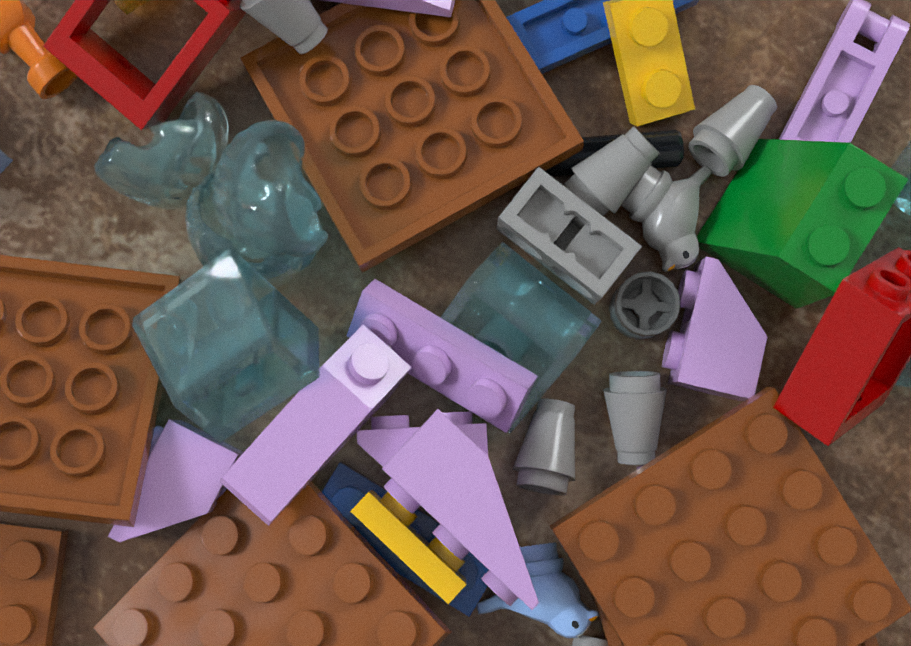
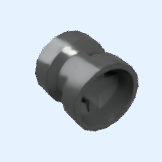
[609,272,680,340]

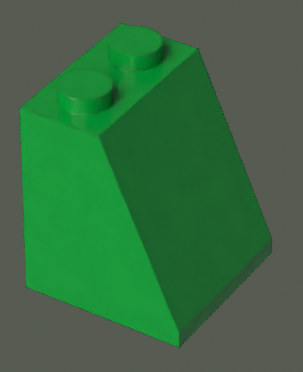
[696,139,908,309]

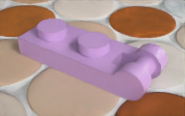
[779,0,910,143]

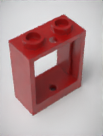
[43,0,246,130]
[773,247,911,446]

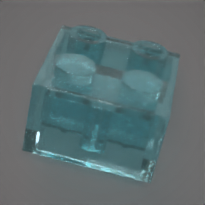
[132,248,320,443]

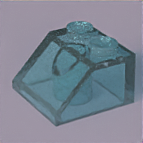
[440,242,602,433]

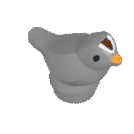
[621,165,713,272]

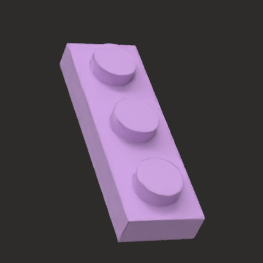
[347,279,538,433]

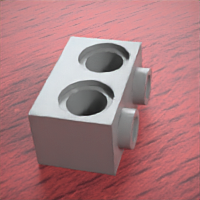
[496,167,642,305]

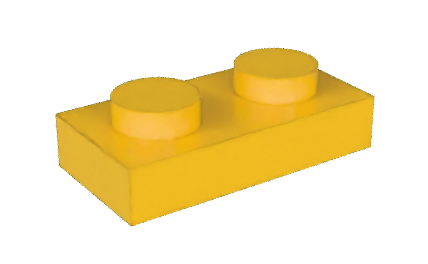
[603,0,695,126]
[350,490,467,604]

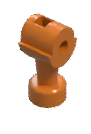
[0,0,78,99]

